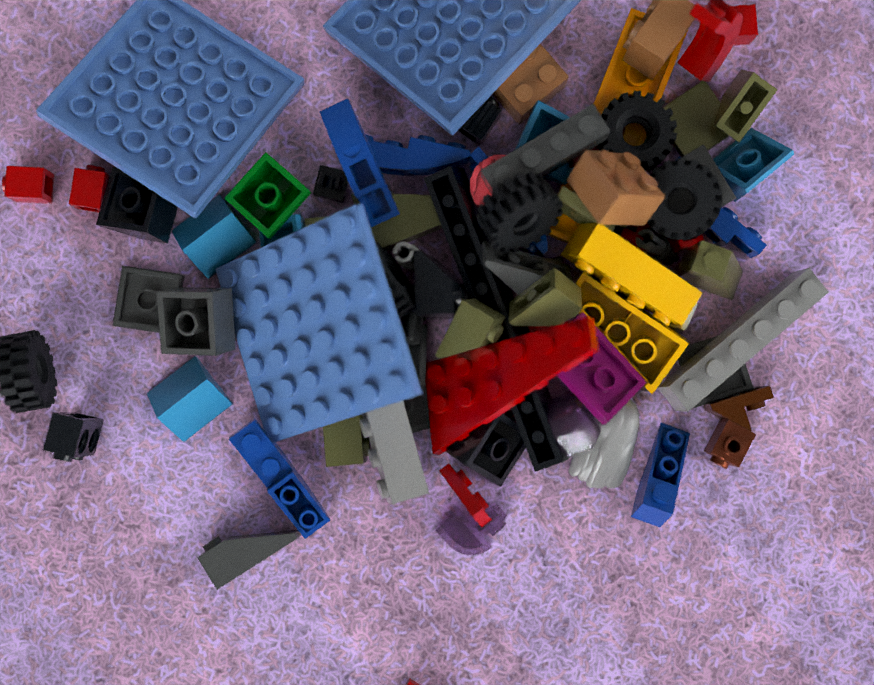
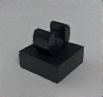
[313,165,348,203]

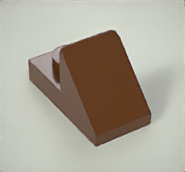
[703,386,774,431]

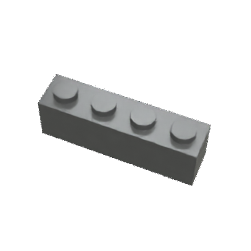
[481,104,610,195]

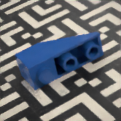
[631,423,690,527]

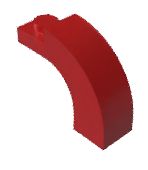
[677,0,743,82]

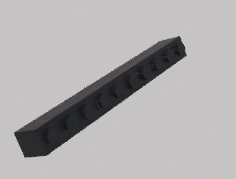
[424,166,573,472]

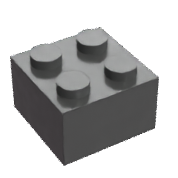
[157,287,236,356]

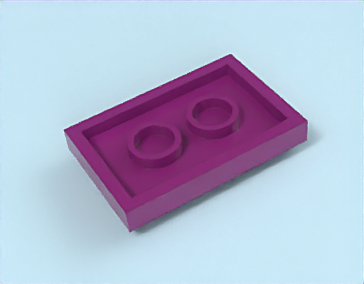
[557,312,647,425]

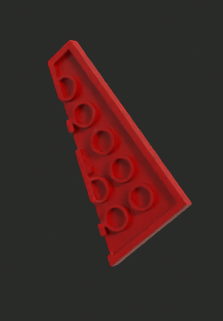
[426,316,599,455]

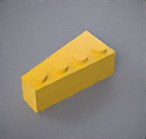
[561,222,702,326]
[575,272,689,394]

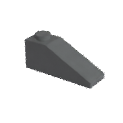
[481,240,572,295]
[197,530,301,590]

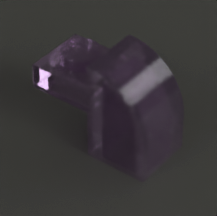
[547,390,601,457]
[435,504,507,555]

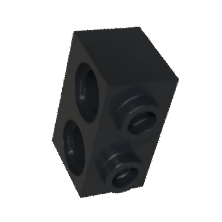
[43,412,104,462]

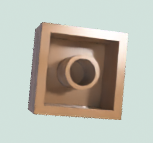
[622,0,695,80]
[493,44,569,125]
[566,150,665,226]

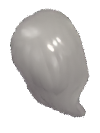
[569,399,639,489]

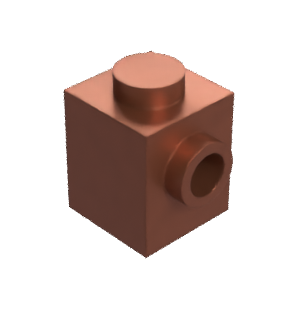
[704,419,756,469]

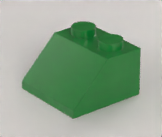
[224,152,312,239]

